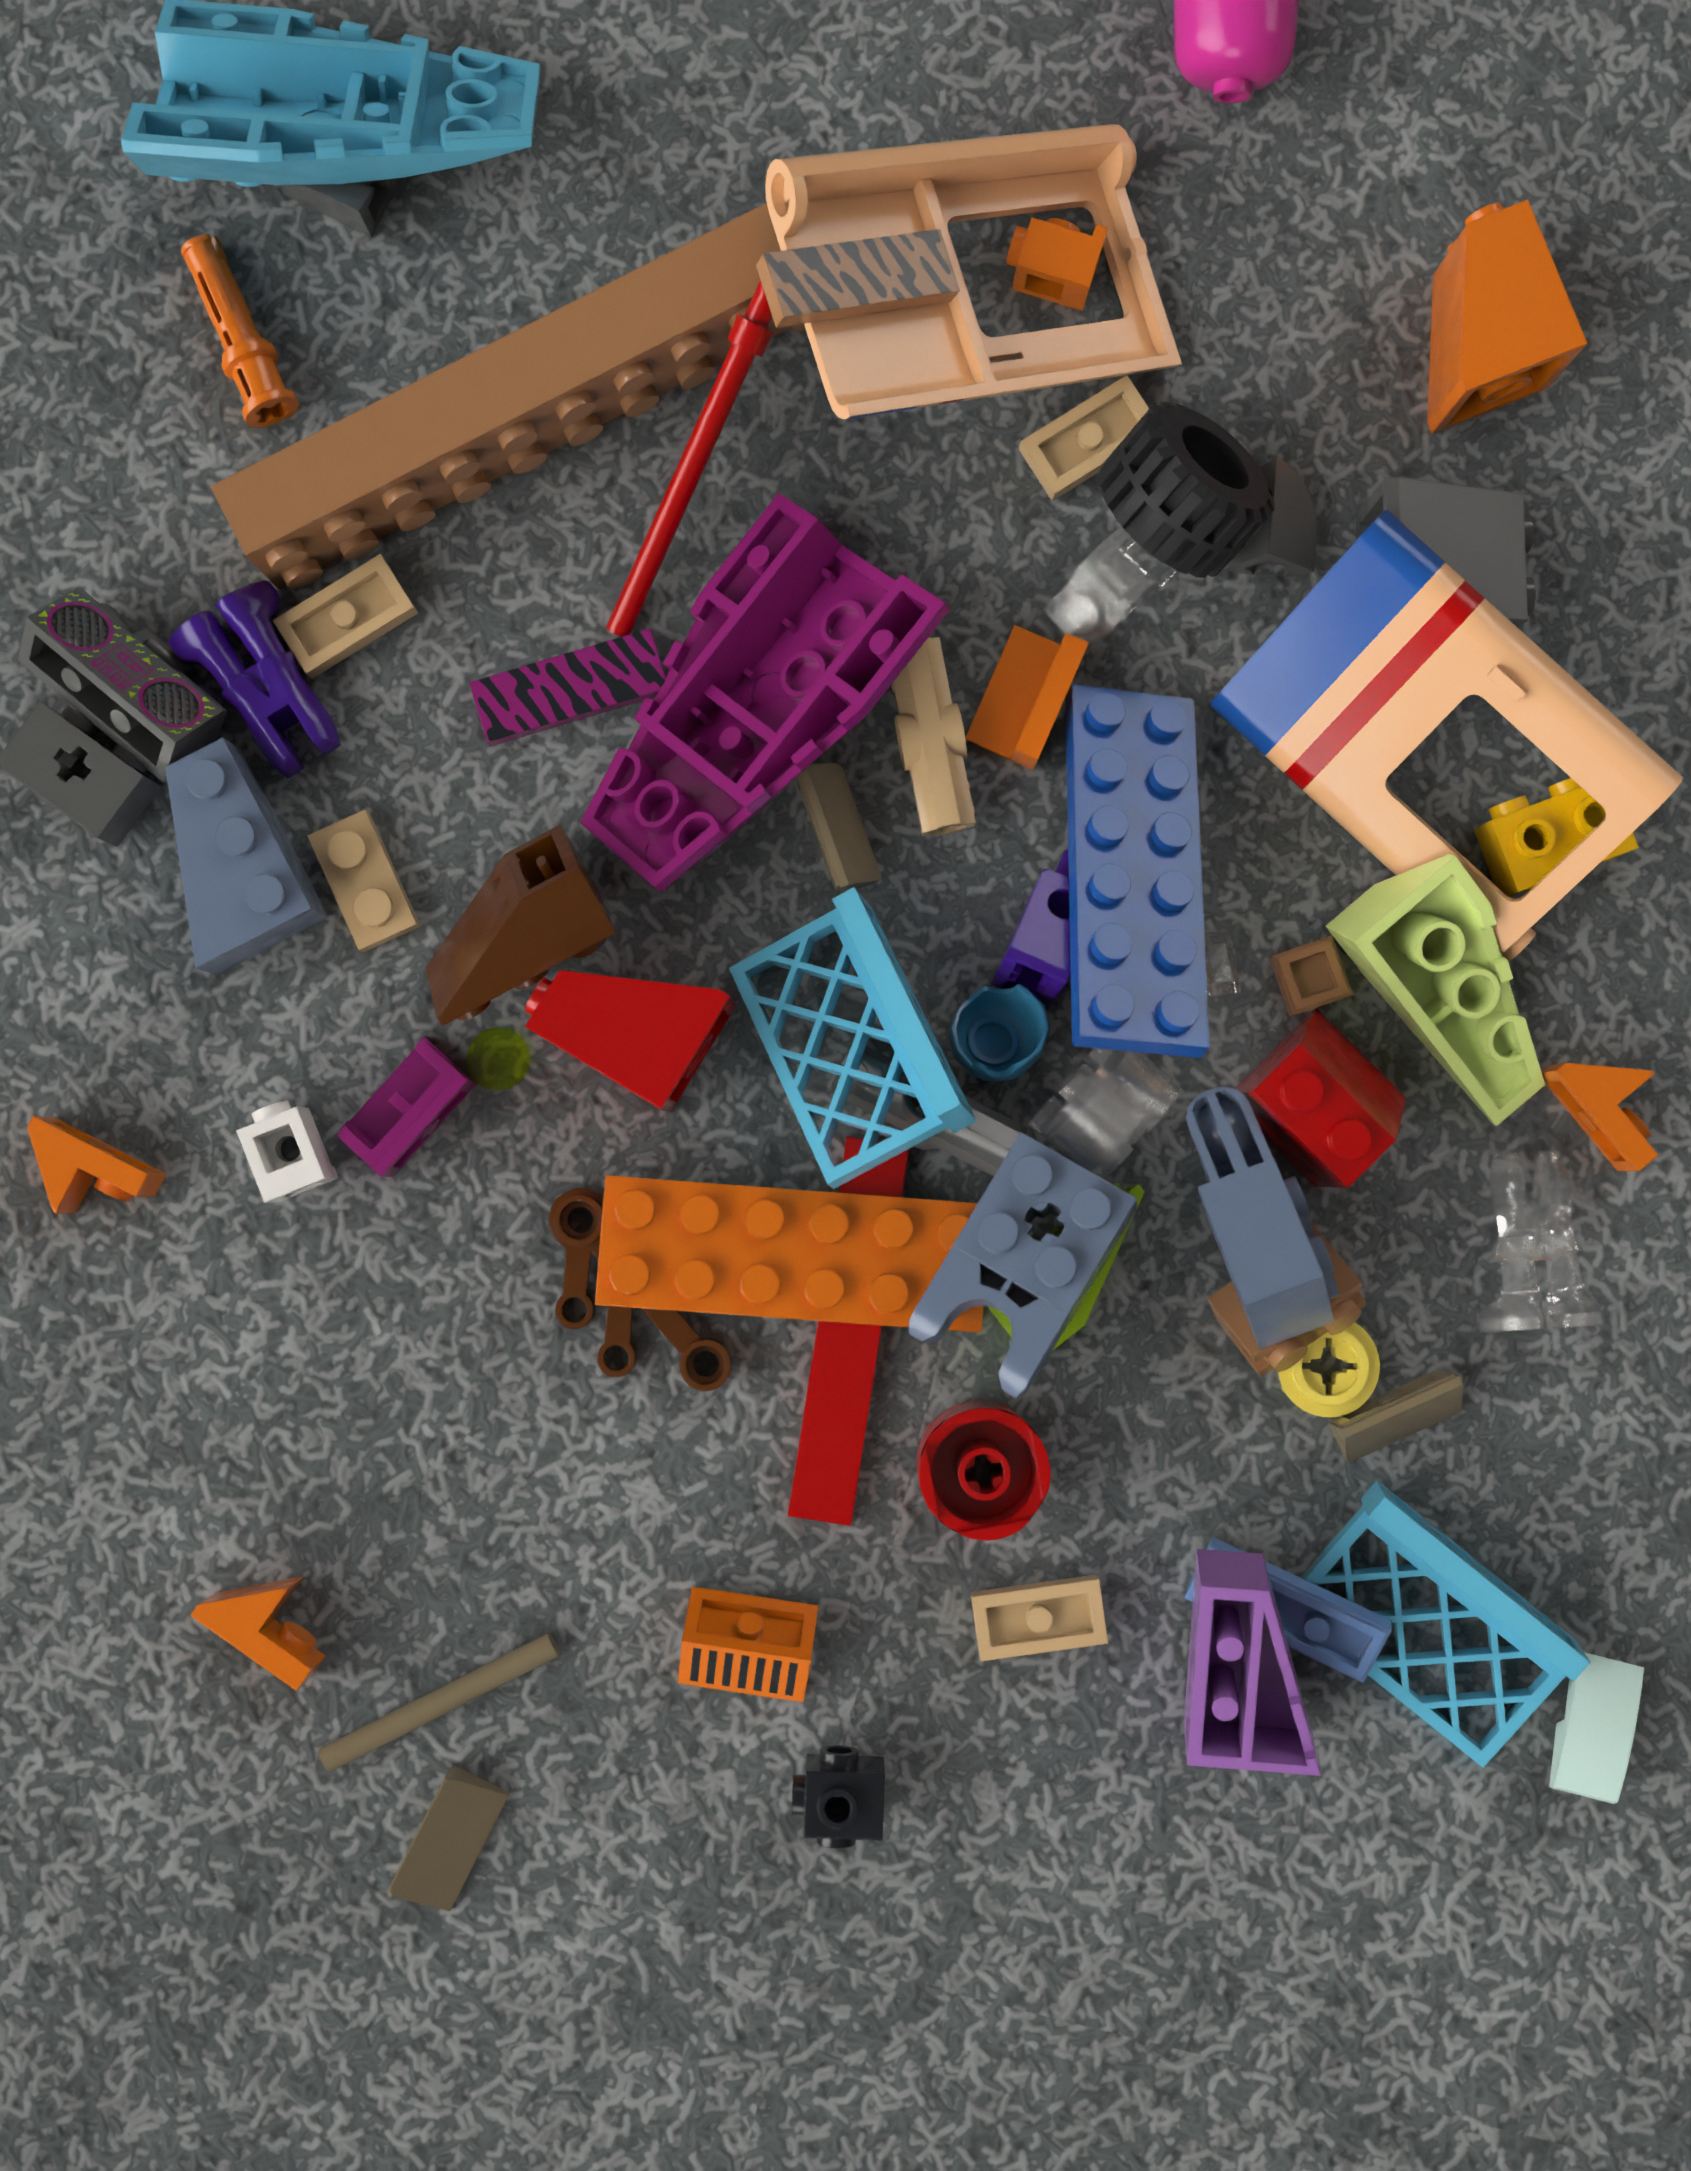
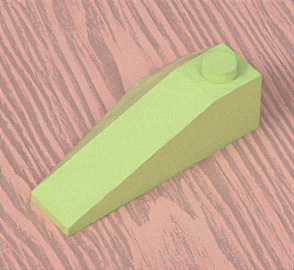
[1325,854,1545,1126]

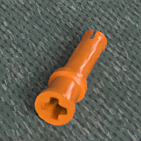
[181,234,299,428]

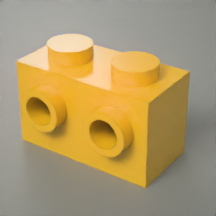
[1474,778,1639,897]

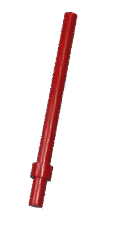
[606,280,773,637]

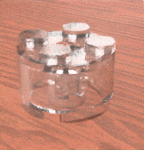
[1027,1048,1181,1179]

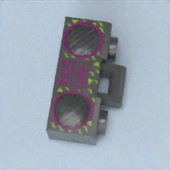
[18,588,227,783]

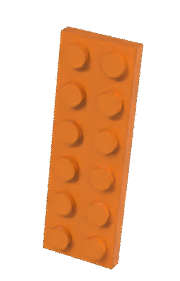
[595,1175,984,1333]

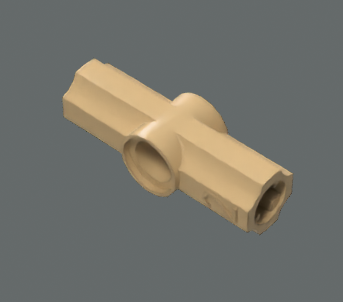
[891,637,976,836]

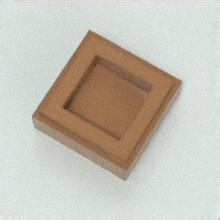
[1269,935,1353,1017]

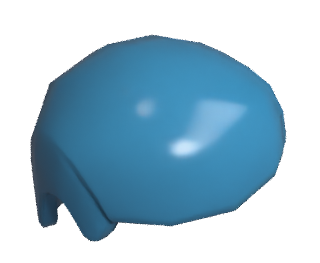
[949,984,1050,1082]

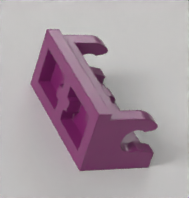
[337,1036,478,1177]

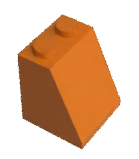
[1427,199,1588,434]

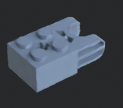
[1186,1087,1340,1349]
[909,1132,1137,1399]

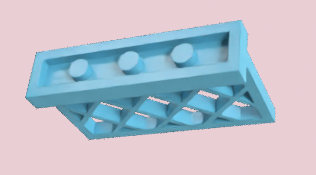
[729,887,977,1189]
[1300,1480,1591,1768]

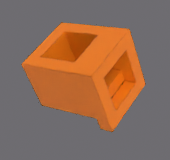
[1005,217,1108,311]

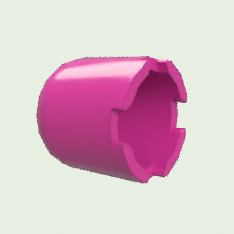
[1174,0,1299,104]

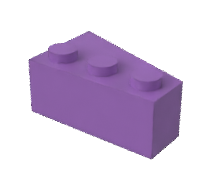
[1183,1549,1321,1776]

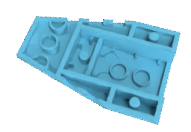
[121,0,541,187]

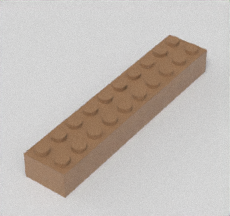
[210,203,806,590]

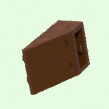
[426,824,616,1026]

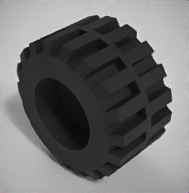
[1098,402,1275,578]

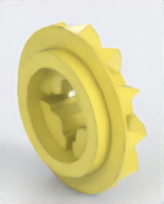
[1278,1323,1380,1418]

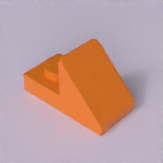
[1541,1063,1659,1171]
[27,1116,166,1214]
[190,1577,326,1691]

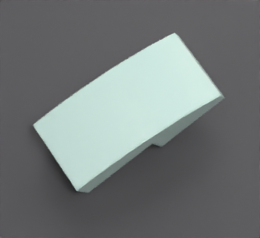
[1549,1652,1644,1804]

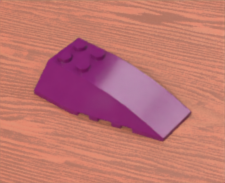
[580,493,951,892]

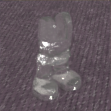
[1479,1150,1604,1333]

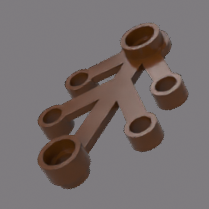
[549,1188,732,1391]

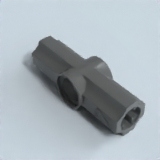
[831,1046,1028,1176]

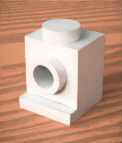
[236,1100,339,1203]

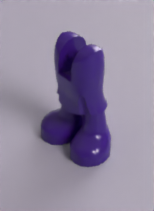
[168,580,341,779]

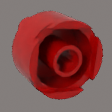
[916,1400,1050,1541]

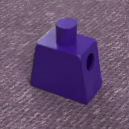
[990,850,1071,1010]

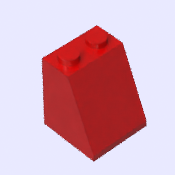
[525,970,736,1113]
[1235,1008,1406,1188]

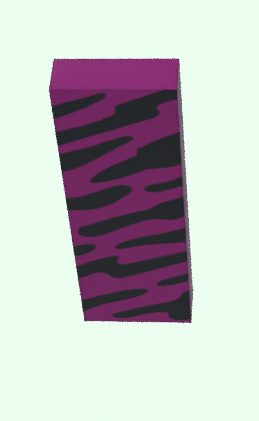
[469,628,666,747]

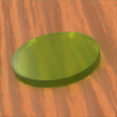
[466,1028,530,1091]

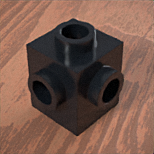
[792,1745,885,1848]

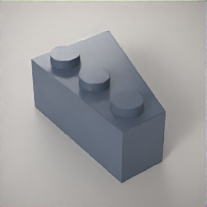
[165,737,328,975]

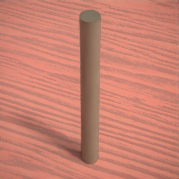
[319,1632,560,1772]

